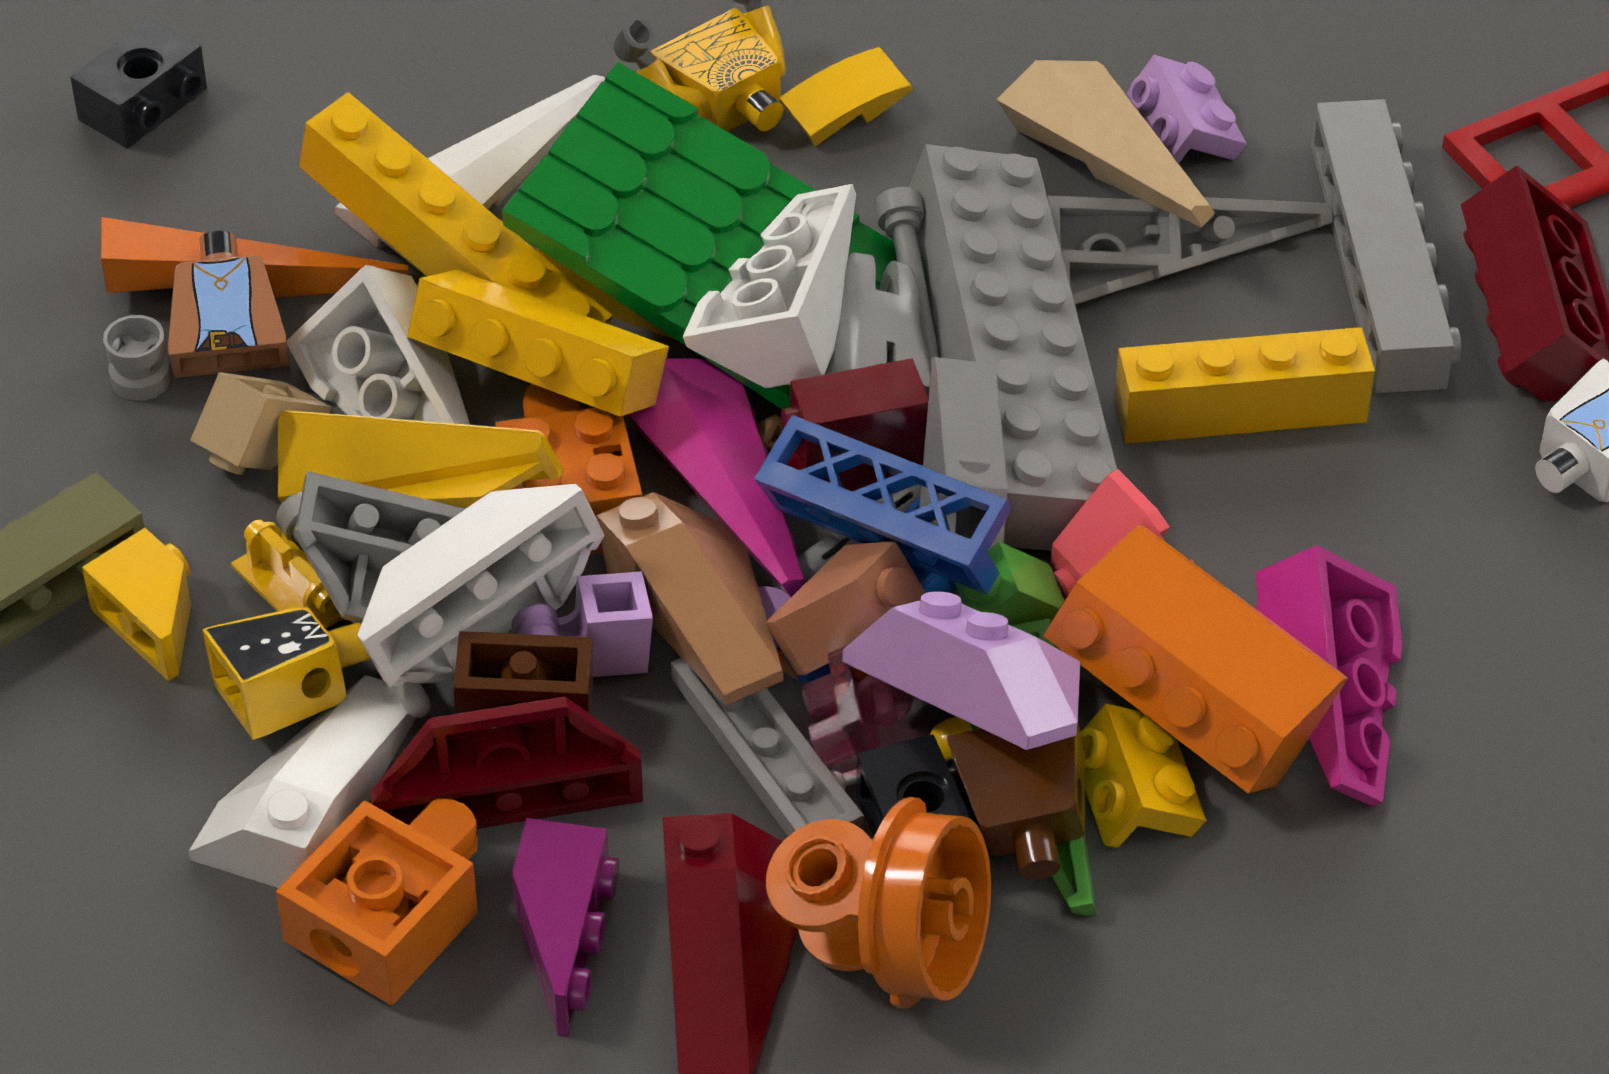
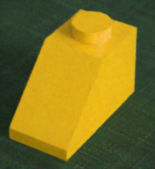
[82,528,191,682]

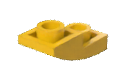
[779,47,913,147]

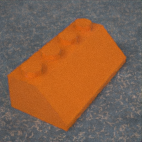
[1043,525,1348,793]

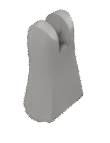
[824,252,931,398]

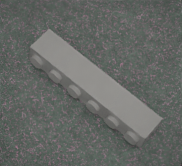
[1311,99,1461,393]

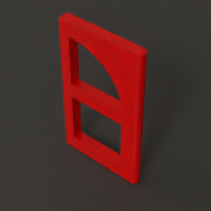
[1442,70,1609,208]

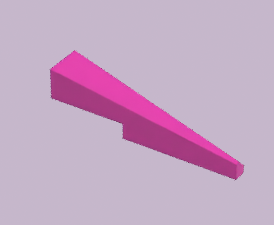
[626,359,808,598]

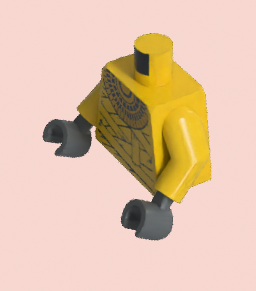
[614,0,786,132]

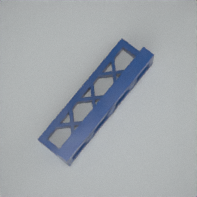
[754,415,1013,595]

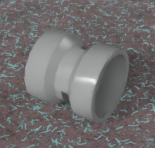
[103,315,171,401]

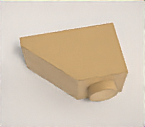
[190,372,332,475]

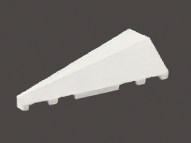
[334,75,605,275]

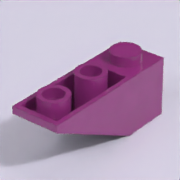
[512,818,619,1037]

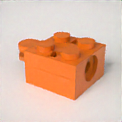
[495,384,642,554]
[276,799,479,1006]

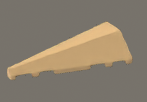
[996,60,1215,227]

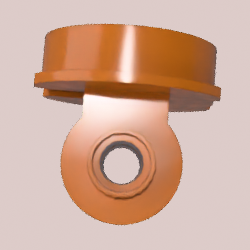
[766,797,991,1009]

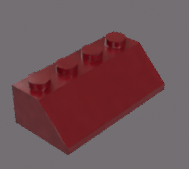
[1460,165,1609,402]

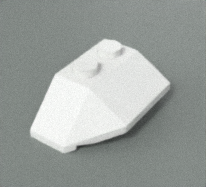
[357,484,605,687]

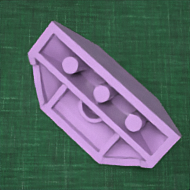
[842,592,1080,750]

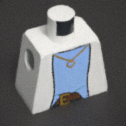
[1535,358,1609,502]

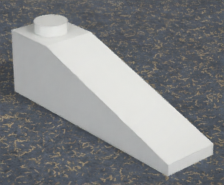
[287,265,470,425]
[188,675,416,888]

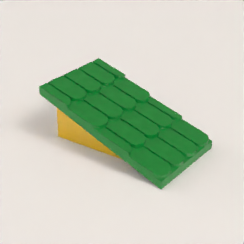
[502,61,897,409]

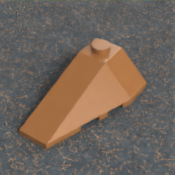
[596,492,784,706]

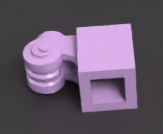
[511,571,653,677]

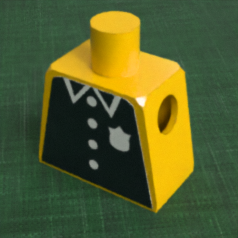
[202,606,371,740]

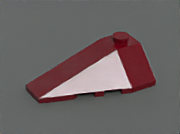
[663,813,799,1074]

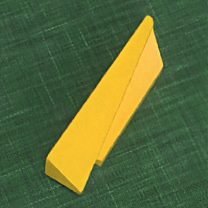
[278,410,565,509]

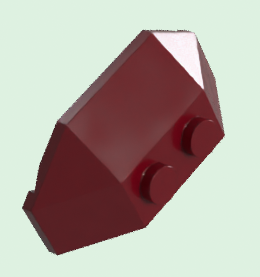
[370,697,644,829]

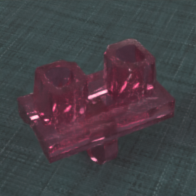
[801,647,913,768]

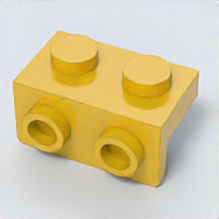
[1081,704,1207,848]

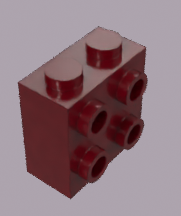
[781,358,929,492]

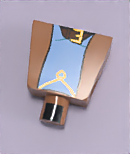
[168,230,290,378]

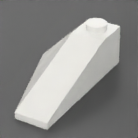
[683,184,856,388]

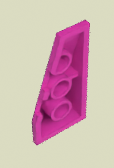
[1255,545,1403,806]

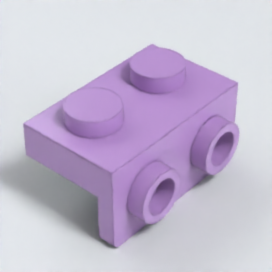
[1126,55,1247,164]

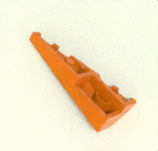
[101,217,409,298]

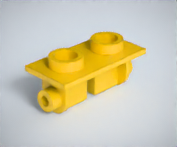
[231,520,342,629]

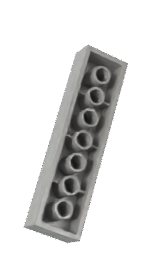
[908,144,1117,551]

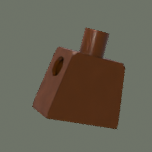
[947,722,1085,879]

